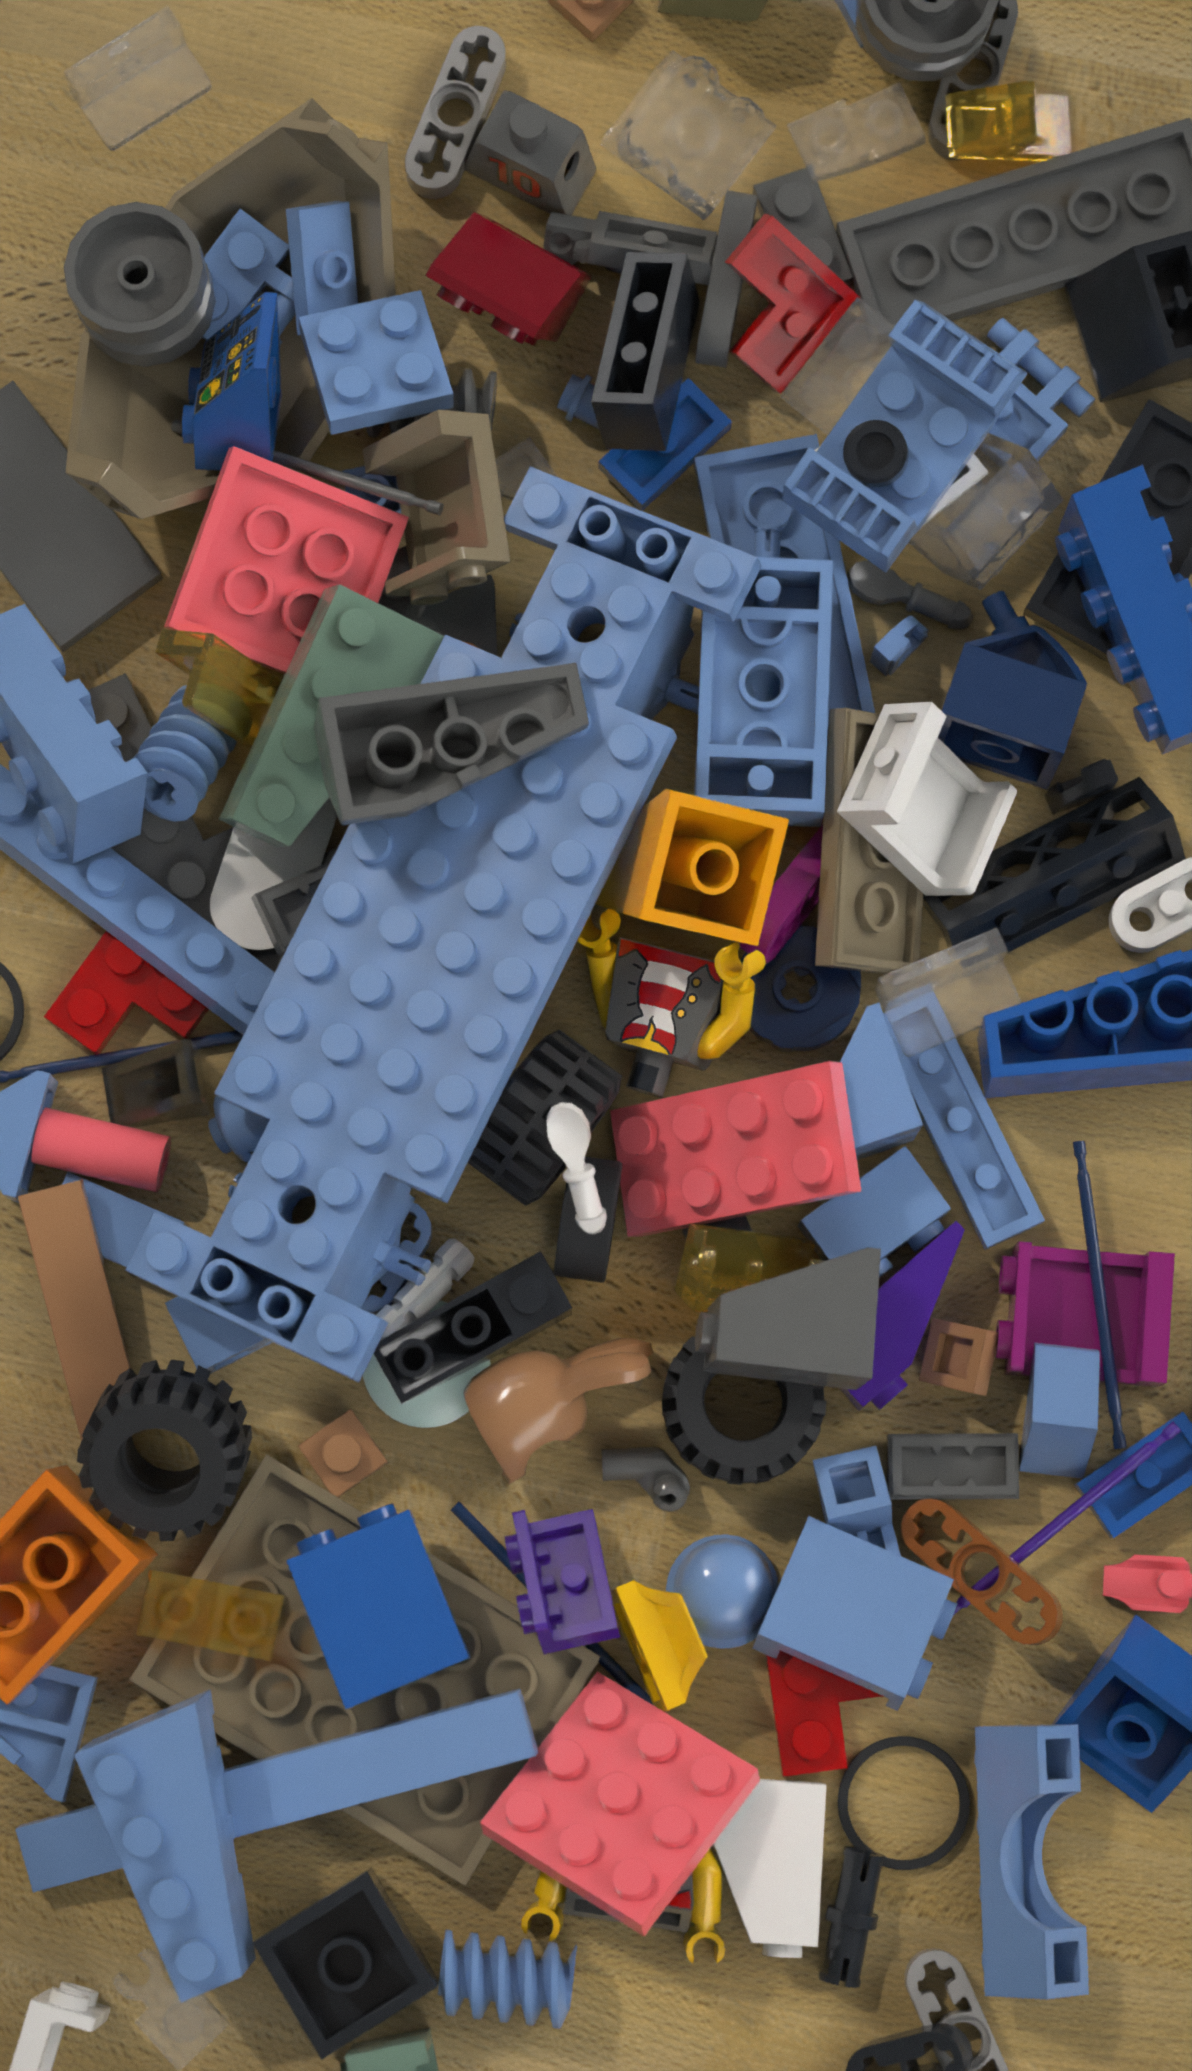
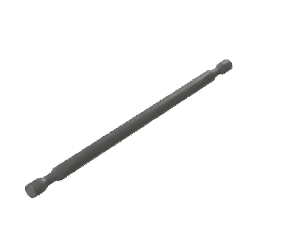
[171,419,444,516]

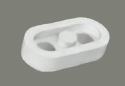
[1109,857,1192,953]

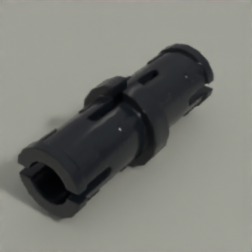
[818,1847,886,1988]

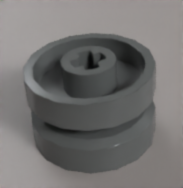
[856,0,999,81]
[64,202,216,367]

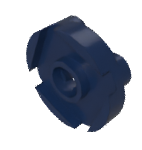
[741,923,862,1052]

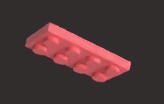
[610,1061,862,1237]

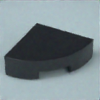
[1044,758,1119,815]

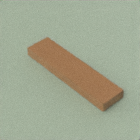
[18,1179,145,1441]

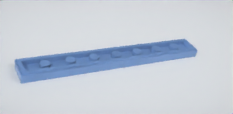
[15,1688,538,1892]

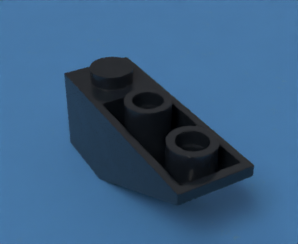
[373,1251,573,1404]

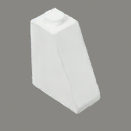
[713,1779,826,1958]

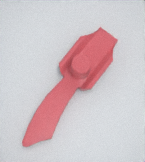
[1102,1554,1192,1613]

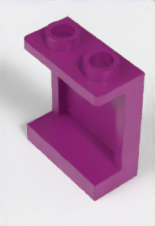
[995,1241,1175,1387]

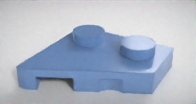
[0,1665,98,1802]

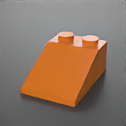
[0,1465,158,1705]

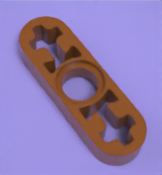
[901,1499,1063,1645]

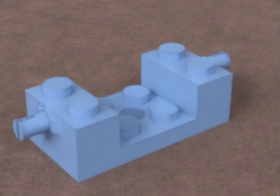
[694,526,833,827]

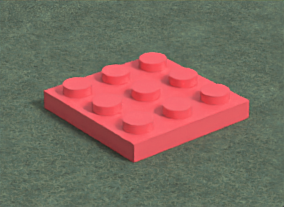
[164,446,409,674]
[480,1671,760,1936]

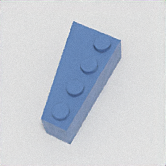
[0,604,147,864]

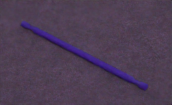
[953,1421,1181,1615]

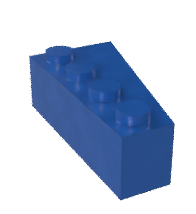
[1055,465,1192,755]
[977,949,1192,1098]

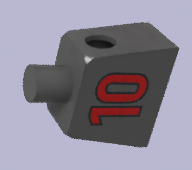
[464,90,596,215]

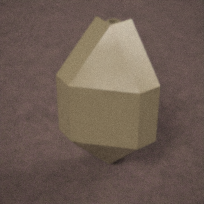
[65,98,396,519]

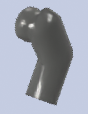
[602,1447,690,1512]

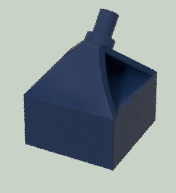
[938,590,1087,790]

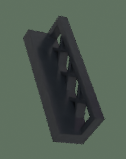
[923,776,1186,975]

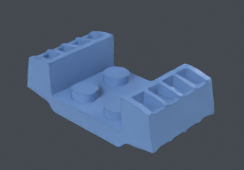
[782,300,1027,573]

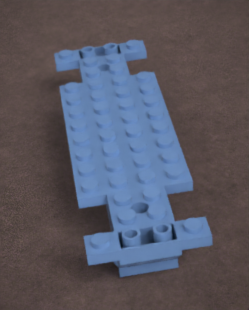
[125,466,761,1383]

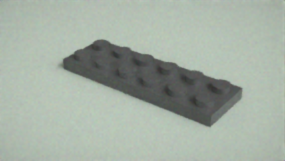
[836,117,1192,345]

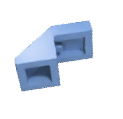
[813,1446,901,1556]

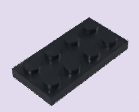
[1023,399,1192,663]

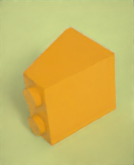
[595,789,789,946]

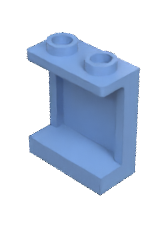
[752,1516,957,1711]

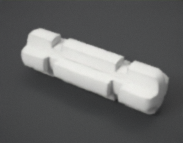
[376,1238,475,1340]

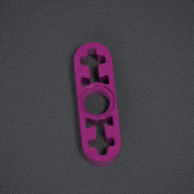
[740,824,823,964]

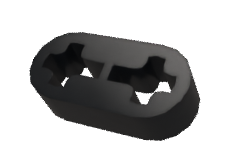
[846,2023,973,2071]

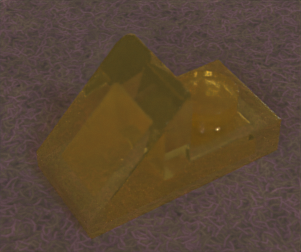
[946,81,1071,161]

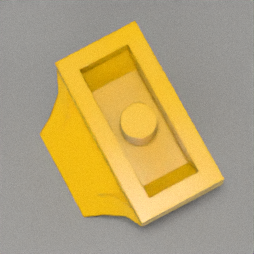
[611,1580,708,1713]

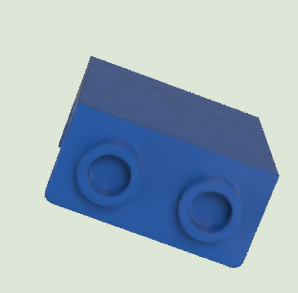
[286,1503,471,1709]

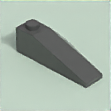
[314,663,589,825]

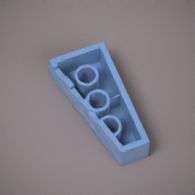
[74,1689,256,2003]

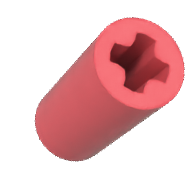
[31,1107,171,1192]

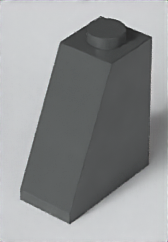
[695,1247,881,1390]

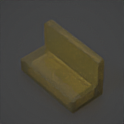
[155,629,282,749]

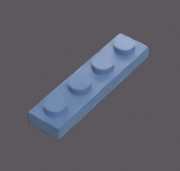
[883,990,1045,1250]

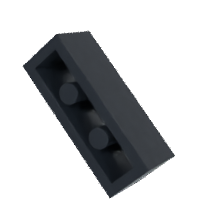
[591,252,700,451]

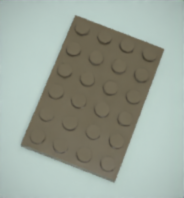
[129,1454,601,1886]

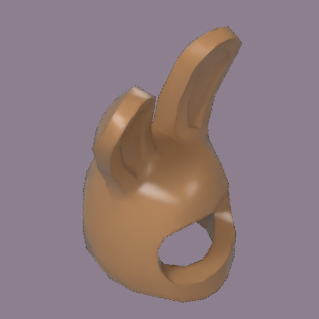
[464,1338,654,1485]

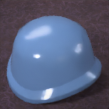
[666,1534,779,1649]

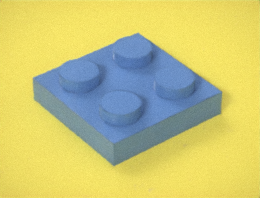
[299,290,454,435]

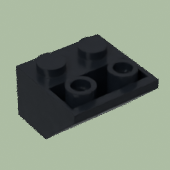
[1064,231,1192,403]

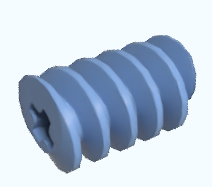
[132,682,247,822]
[438,1929,577,2029]

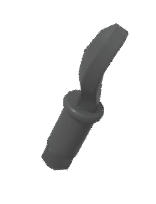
[847,560,973,630]

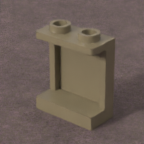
[362,409,511,605]

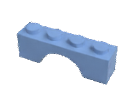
[974,1724,1089,1999]

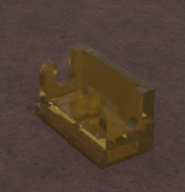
[674,1223,824,1313]

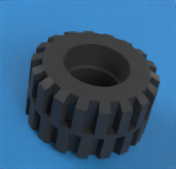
[468,1030,622,1206]
[662,1336,827,1485]
[77,1359,252,1542]

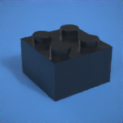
[253,1867,439,2060]

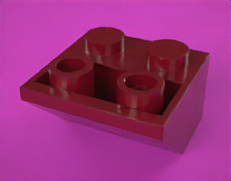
[425,212,592,346]

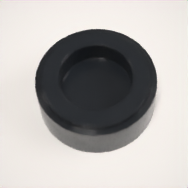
[843,420,909,487]

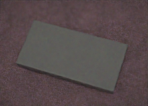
[0,381,163,653]

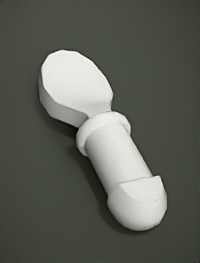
[547,1103,607,1234]

